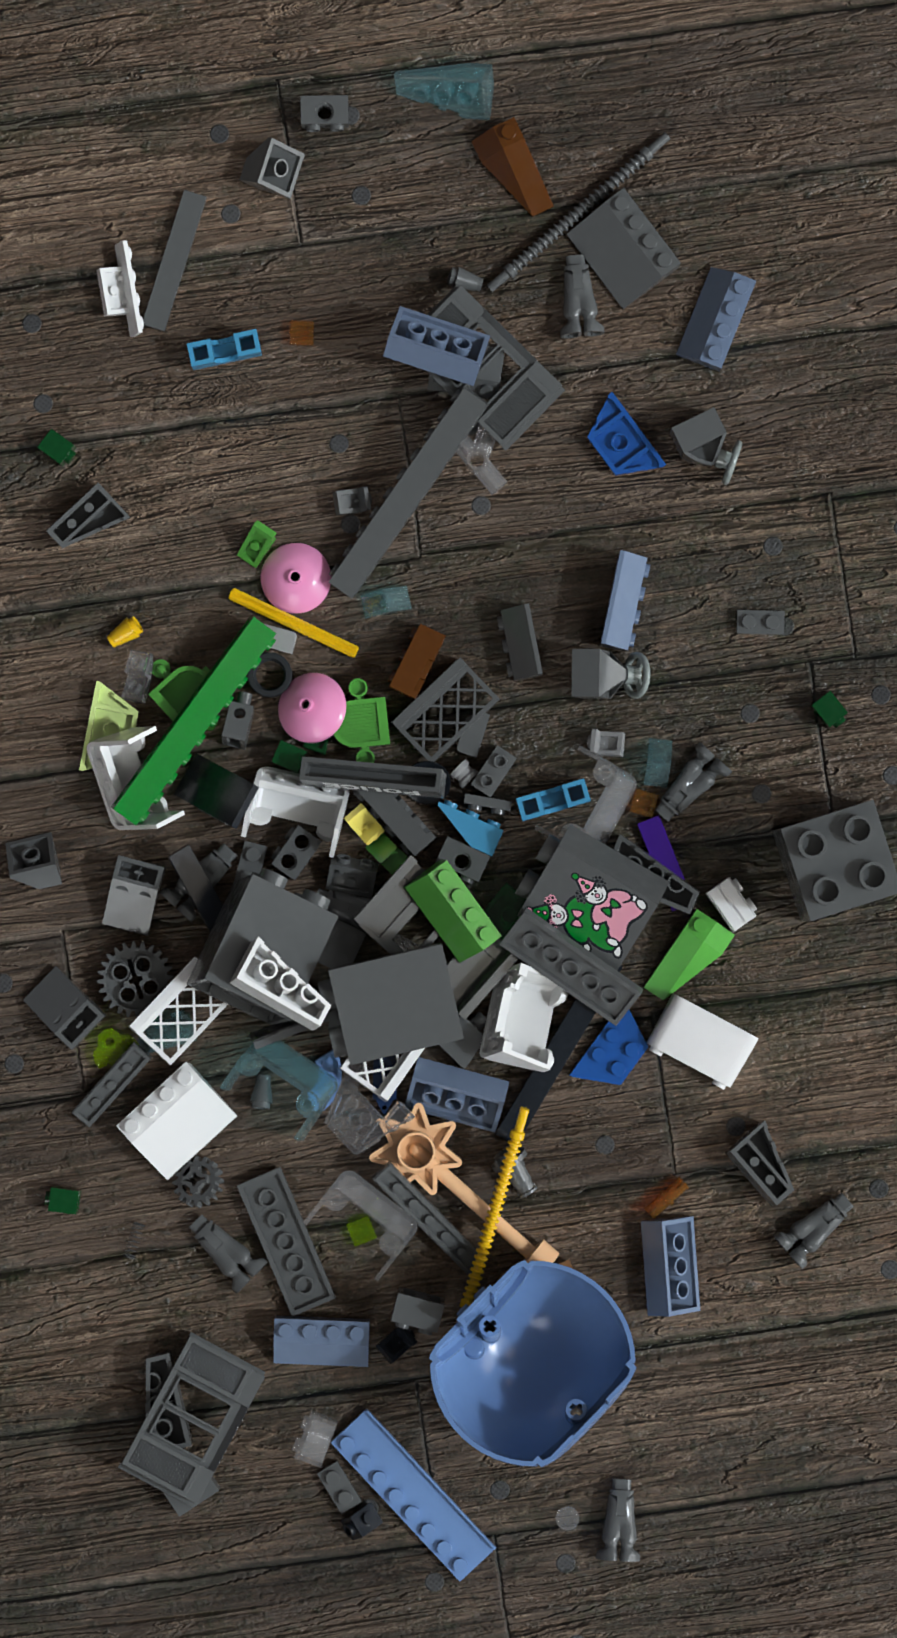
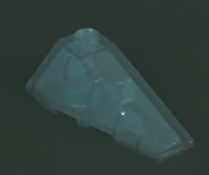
[394,63,494,120]

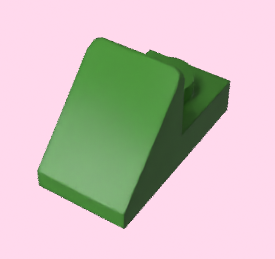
[237,520,277,568]
[365,833,408,875]

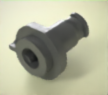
[491,1147,537,1198]

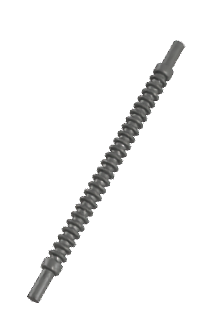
[486,132,670,292]

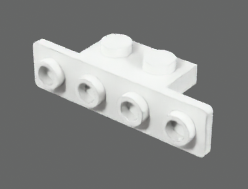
[96,240,144,337]

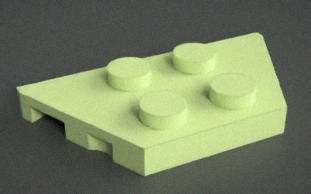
[79,681,139,771]

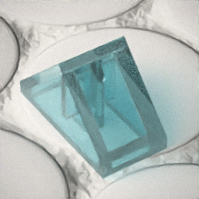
[361,586,412,619]
[643,738,672,788]

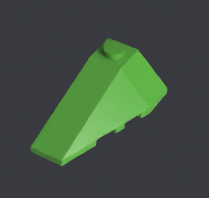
[643,909,735,1000]

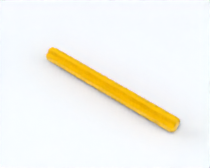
[228,588,359,658]

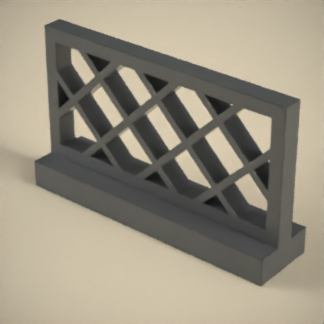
[392,657,500,762]

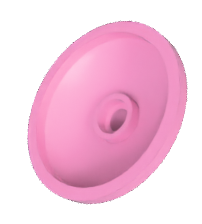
[261,543,331,614]
[278,673,346,743]

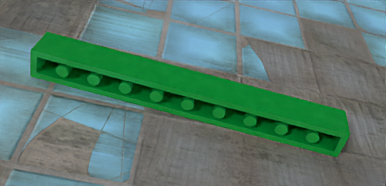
[111,616,277,825]

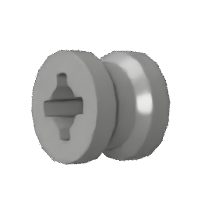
[449,759,479,788]

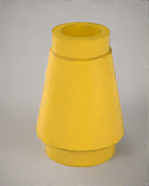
[107,616,143,648]

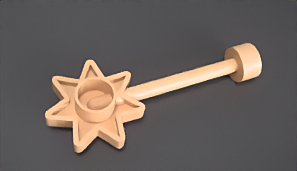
[369,1102,560,1263]

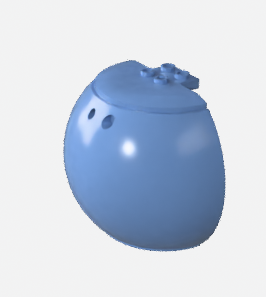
[429,1260,636,1467]

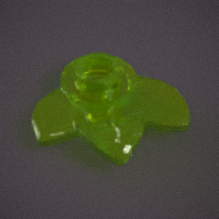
[93,1028,139,1068]

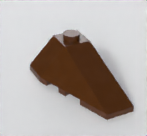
[471,117,554,217]

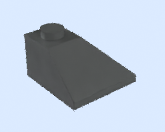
[239,137,305,199]
[5,832,62,889]

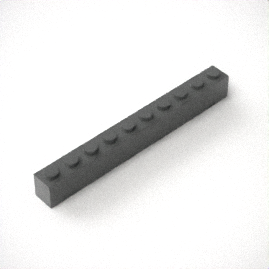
[329,387,489,599]

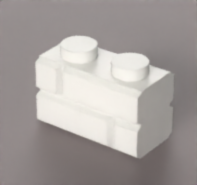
[705,877,757,932]

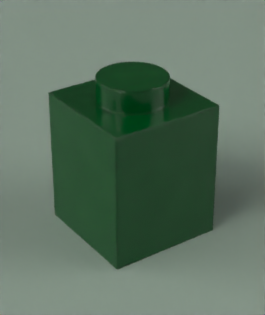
[37,428,76,467]
[810,691,848,729]
[272,740,308,774]
[45,1186,81,1215]

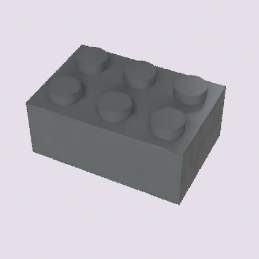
[391,1286,445,1335]

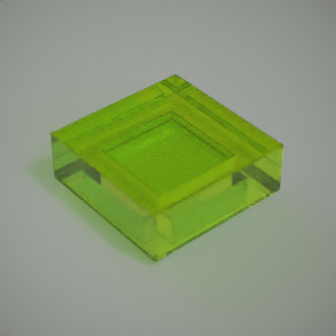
[346,1216,377,1247]

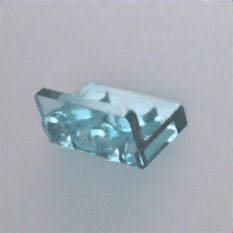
[145,1010,197,1053]

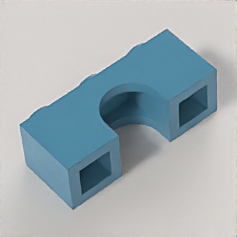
[187,329,262,370]
[516,779,591,822]

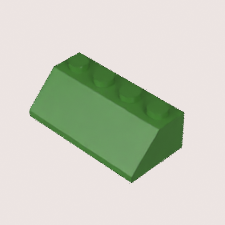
[404,859,502,963]

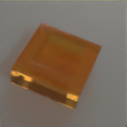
[290,321,314,346]
[629,789,659,818]

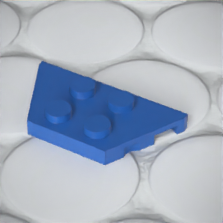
[587,392,666,476]
[569,1010,648,1085]

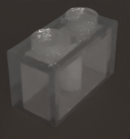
[292,1410,338,1468]

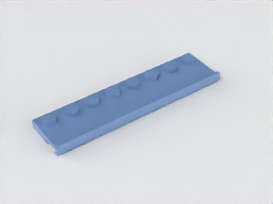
[331,1409,496,1581]

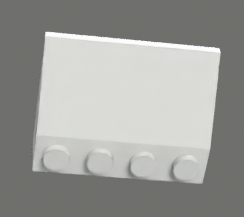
[116,1062,237,1180]

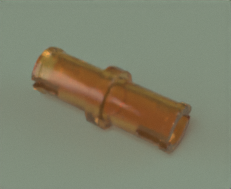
[644,1177,689,1219]

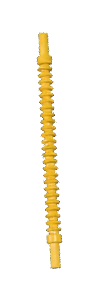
[459,1107,529,1308]

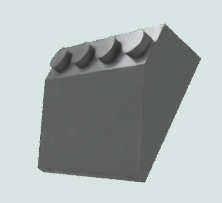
[567,188,681,310]

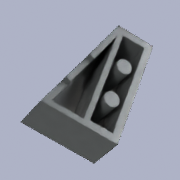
[46,482,131,548]
[725,1120,794,1206]

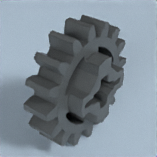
[172,1156,224,1208]

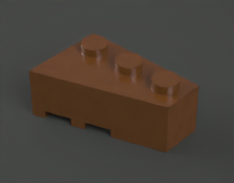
[388,624,446,700]

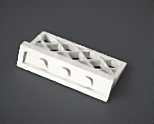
[129,957,228,1065]
[340,1048,425,1102]

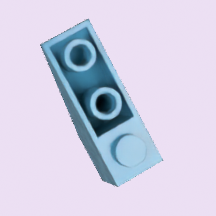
[438,800,504,856]

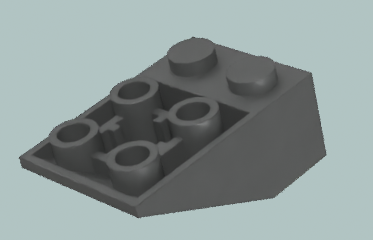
[102,855,166,936]
[23,966,107,1050]

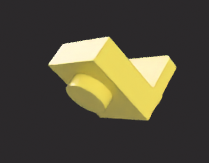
[344,803,385,845]

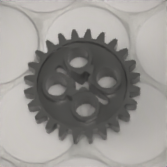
[97,940,174,1017]

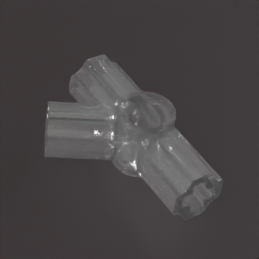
[456,425,507,495]

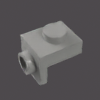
[587,729,625,757]

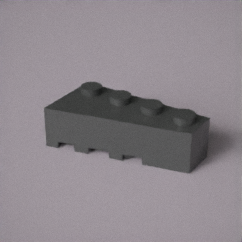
[353,790,436,856]
[614,834,700,914]
[145,1350,193,1448]

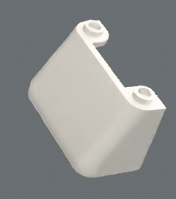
[480,963,568,1072]
[646,993,759,1090]

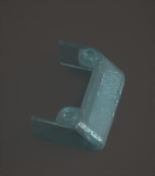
[220,1040,338,1141]

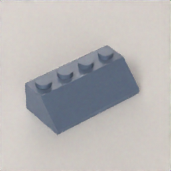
[676,267,756,372]
[383,306,490,386]
[599,550,651,652]
[404,1057,509,1133]
[641,1216,700,1317]
[274,1315,370,1367]

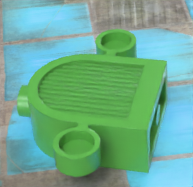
[149,659,218,731]
[334,678,390,763]

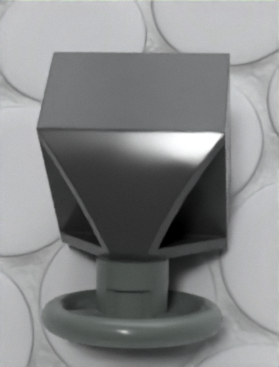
[669,407,742,485]
[571,649,651,699]

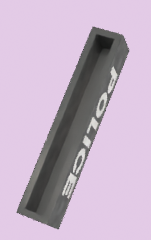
[299,757,447,798]

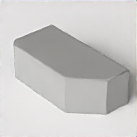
[264,624,297,655]

